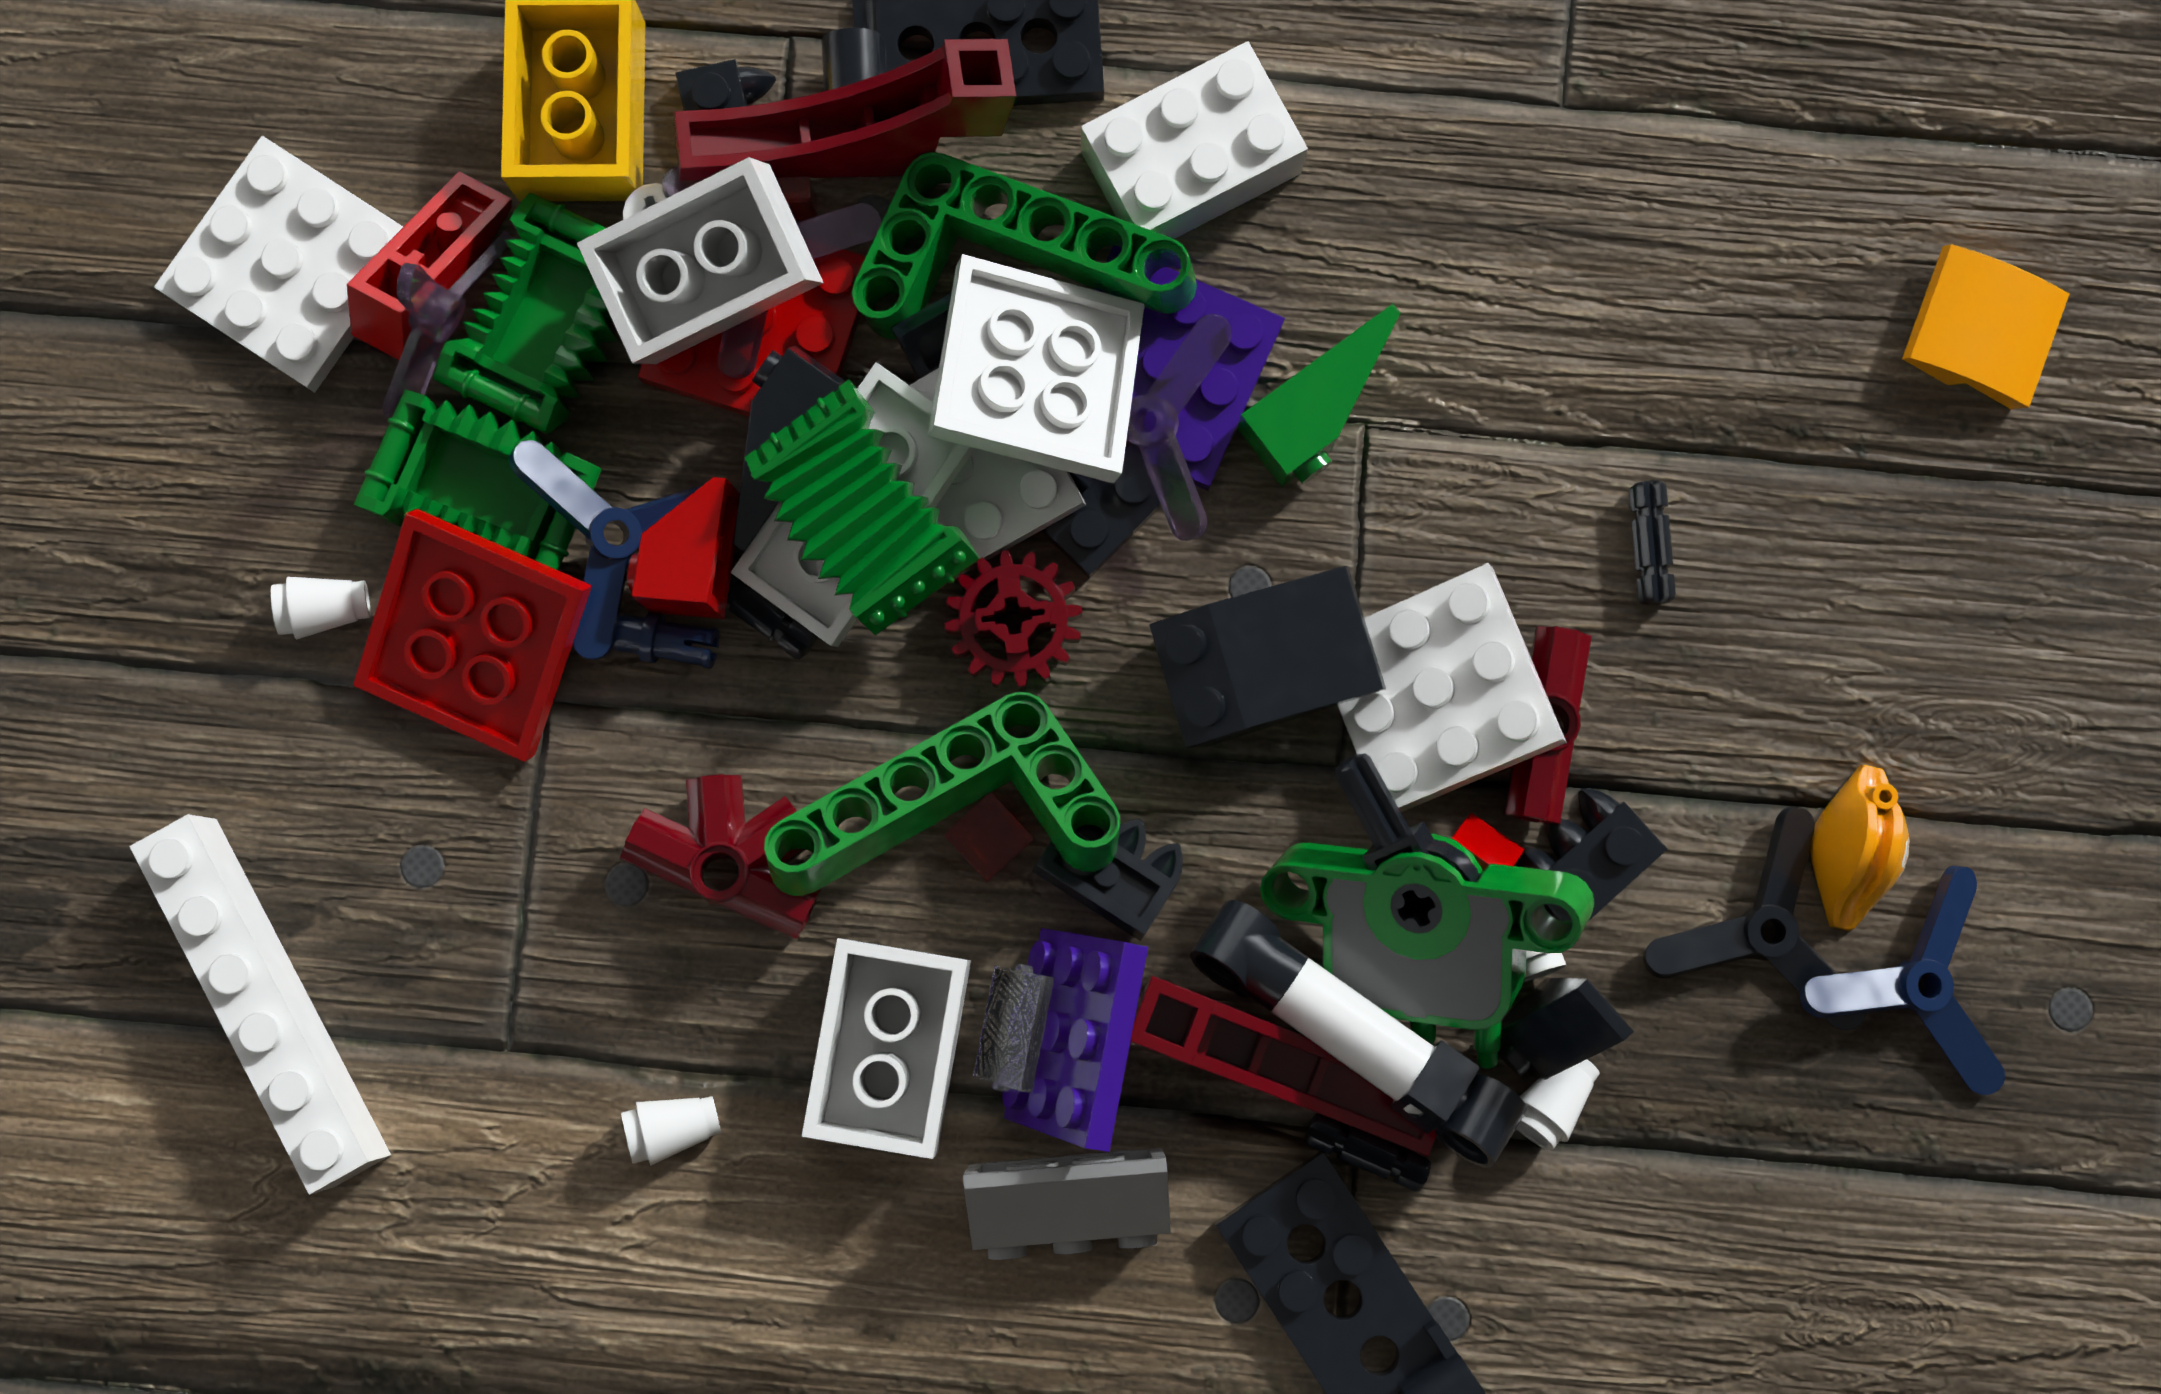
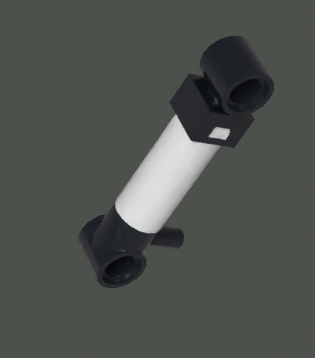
[1190,899,1527,1168]

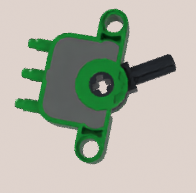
[1260,753,1594,1069]

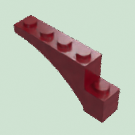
[673,39,1016,181]
[1131,975,1437,1157]

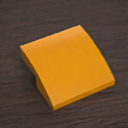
[1902,244,2070,410]

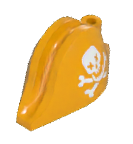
[1810,765,1910,931]

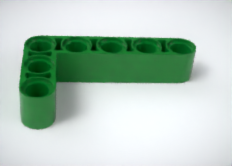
[852,152,1197,339]
[764,692,1120,896]

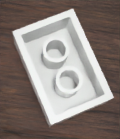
[1081,41,1308,239]
[577,157,824,364]
[802,938,971,1159]

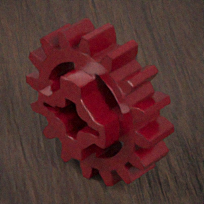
[944,550,1082,690]

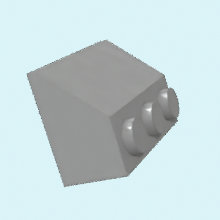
[963,1147,1171,1260]

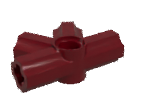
[1484,626,1592,825]
[620,774,821,940]

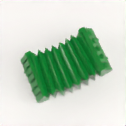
[434,192,618,434]
[744,379,980,636]
[353,389,602,571]

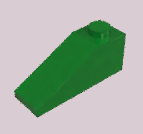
[1237,304,1401,487]

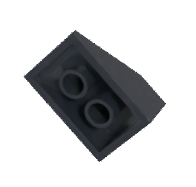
[1149,566,1386,748]

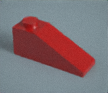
[346,171,512,363]

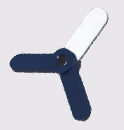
[509,440,703,660]
[1800,865,2005,1095]

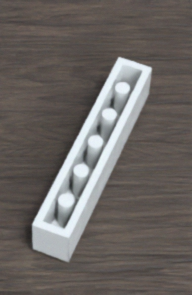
[129,814,391,1195]

